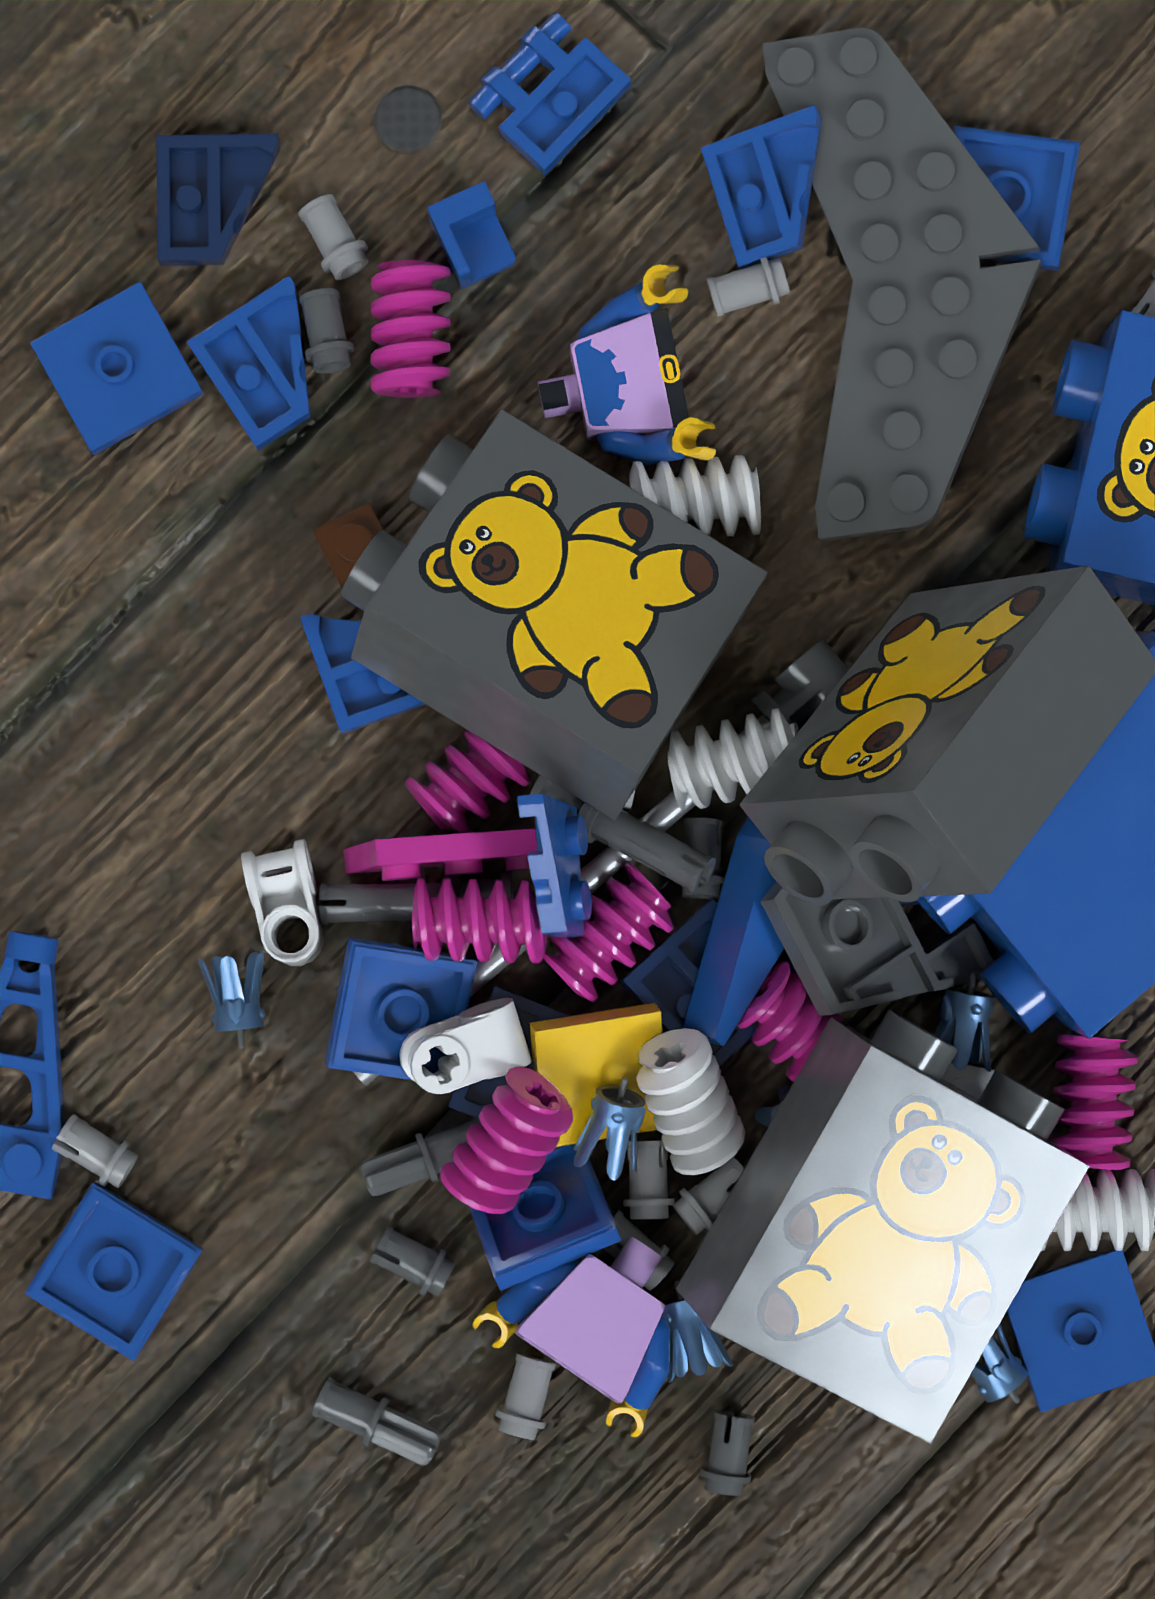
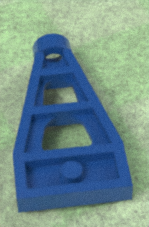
[0,931,65,1199]

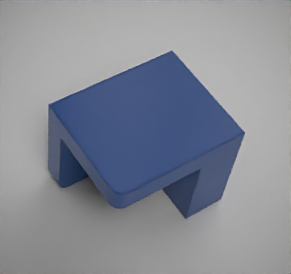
[427,181,516,290]

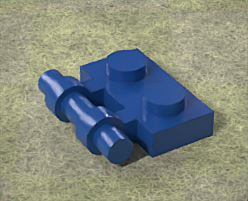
[467,12,631,176]

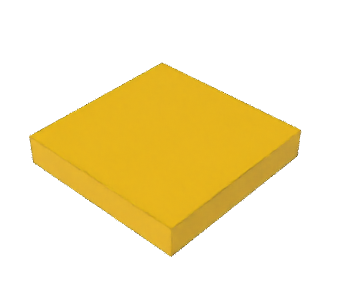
[530,1003,662,1147]

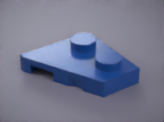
[701,105,822,269]
[187,276,311,451]
[300,614,427,734]
[517,794,592,938]

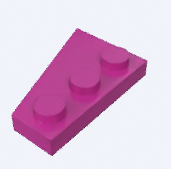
[343,829,537,881]

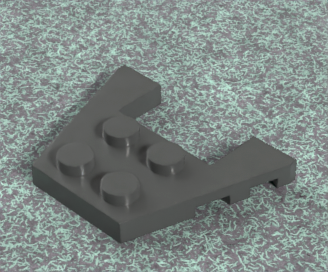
[760,881,994,1016]

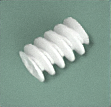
[629,455,761,536]
[668,708,799,813]
[636,1028,745,1175]
[1041,1169,1155,1251]

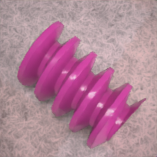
[371,260,451,398]
[405,730,531,835]
[543,861,674,1003]
[412,878,547,963]
[737,960,854,1081]
[1050,1035,1138,1170]
[440,1067,573,1214]

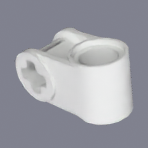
[241,839,324,966]
[399,998,532,1094]

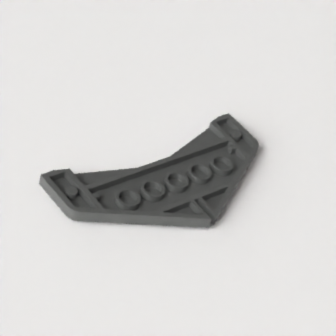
[762,28,1042,542]

